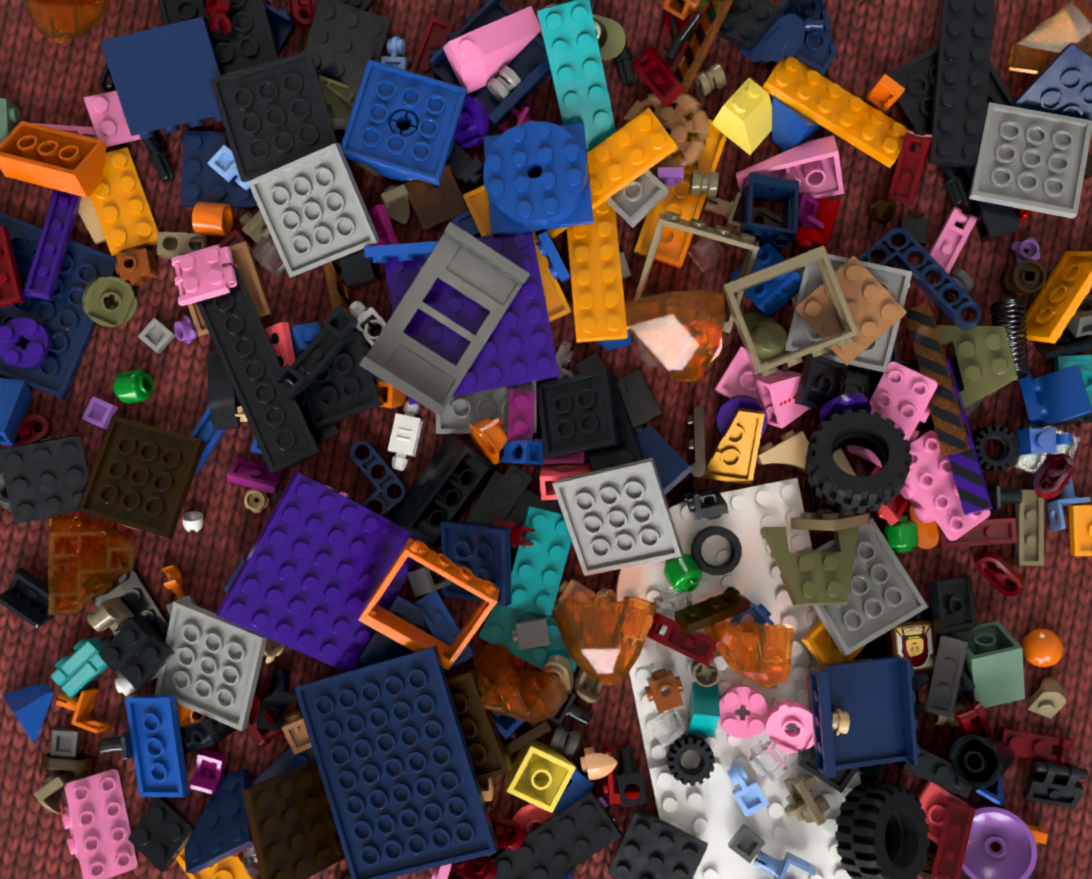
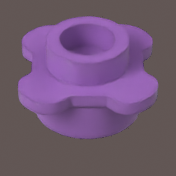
[1011,237,1040,264]
[174,315,197,344]

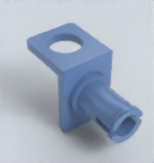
[1046,476,1091,532]
[753,850,816,879]

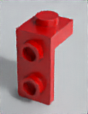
[794,198,840,249]
[602,747,640,807]

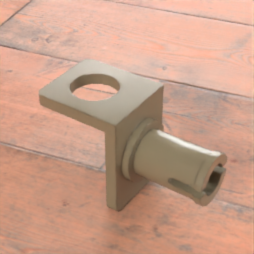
[704,192,741,234]

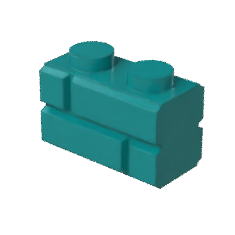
[51,637,108,697]

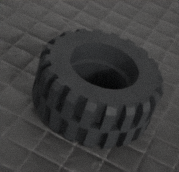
[805,409,912,513]
[835,782,930,879]

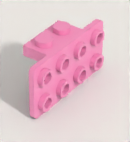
[847,361,938,468]
[900,431,990,541]
[62,769,137,879]

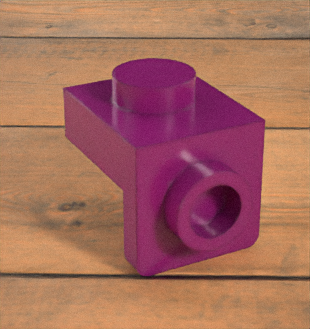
[798,193,825,230]
[189,748,226,794]

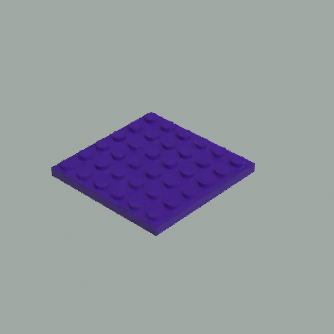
[384,232,560,405]
[216,471,426,672]

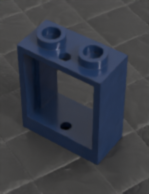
[740,172,799,247]

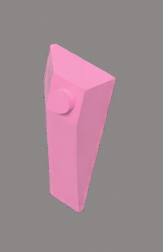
[443,6,541,94]
[736,135,844,199]

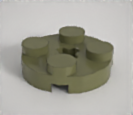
[82,276,137,327]

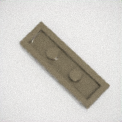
[1014,490,1044,566]

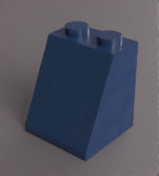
[634,425,693,495]

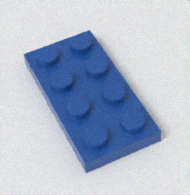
[125,694,189,797]

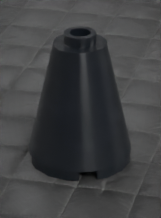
[949,734,1015,788]

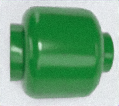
[113,369,154,404]
[883,515,919,553]
[663,554,702,592]

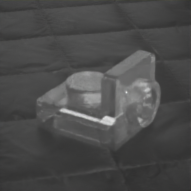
[556,340,574,379]

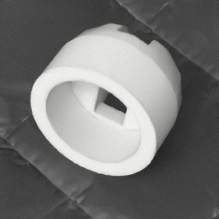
[182,511,203,532]

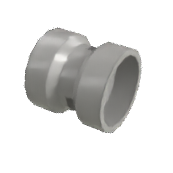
[487,66,522,102]

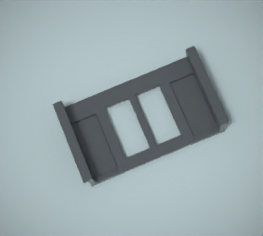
[359,222,530,416]

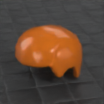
[1021,629,1064,667]

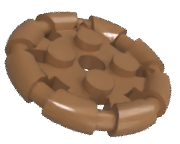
[623,92,709,174]

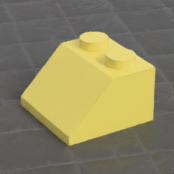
[711,78,772,155]
[504,739,576,813]

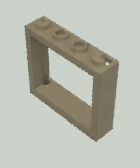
[633,211,759,333]
[722,246,859,377]

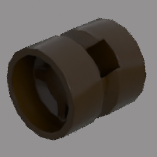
[999,259,1046,298]

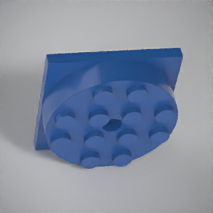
[341,59,467,186]
[483,121,594,237]

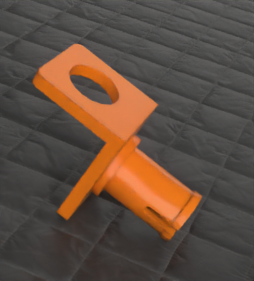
[56,688,111,733]

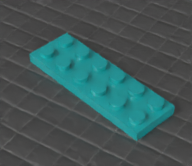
[537,0,616,153]

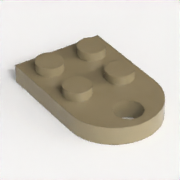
[791,509,870,531]

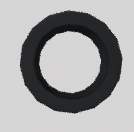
[691,526,742,576]

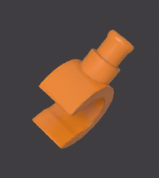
[161,564,185,599]

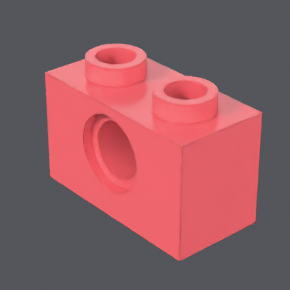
[539,463,592,500]

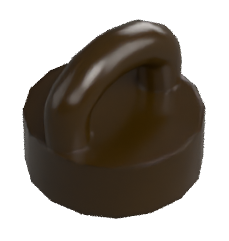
[867,197,896,224]

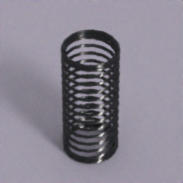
[990,299,1030,381]

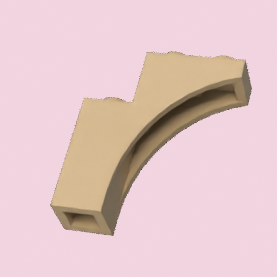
[756,430,856,510]

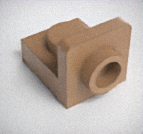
[558,577,597,615]
[282,710,312,755]

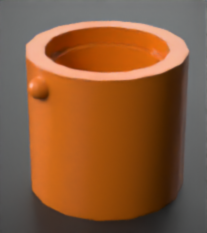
[192,202,233,237]

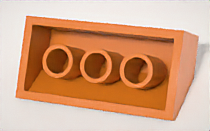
[0,121,106,198]

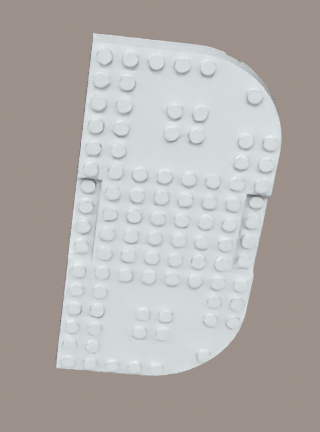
[616,478,861,879]

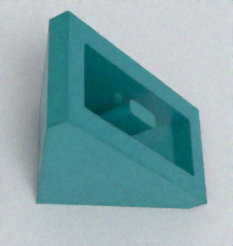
[687,682,720,737]

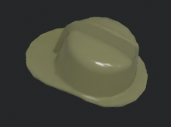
[592,14,626,60]
[738,312,788,363]

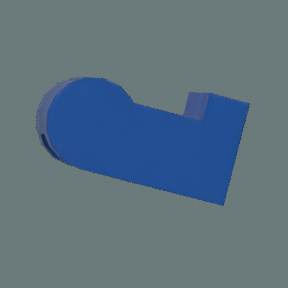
[499,440,544,465]
[554,763,594,814]

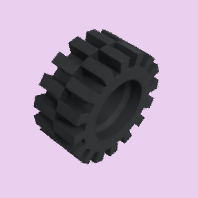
[972,426,1020,471]
[666,734,715,786]

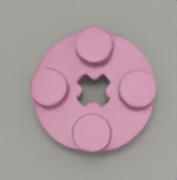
[718,685,769,739]
[766,699,814,753]

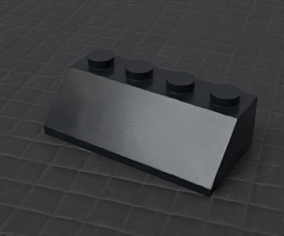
[391,434,498,548]

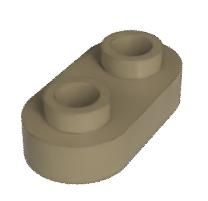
[544,655,574,697]

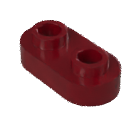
[289,0,317,28]
[2,414,53,447]
[1033,454,1074,499]
[977,552,1024,596]
[489,816,526,850]
[452,855,497,879]

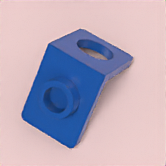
[730,601,774,640]

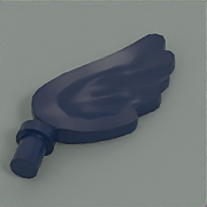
[740,14,824,63]

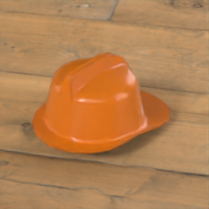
[469,417,508,464]

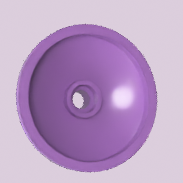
[962,807,1037,879]

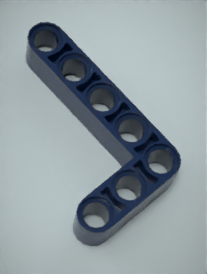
[857,228,982,331]
[350,441,408,517]

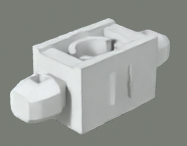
[349,301,387,346]
[388,400,423,471]

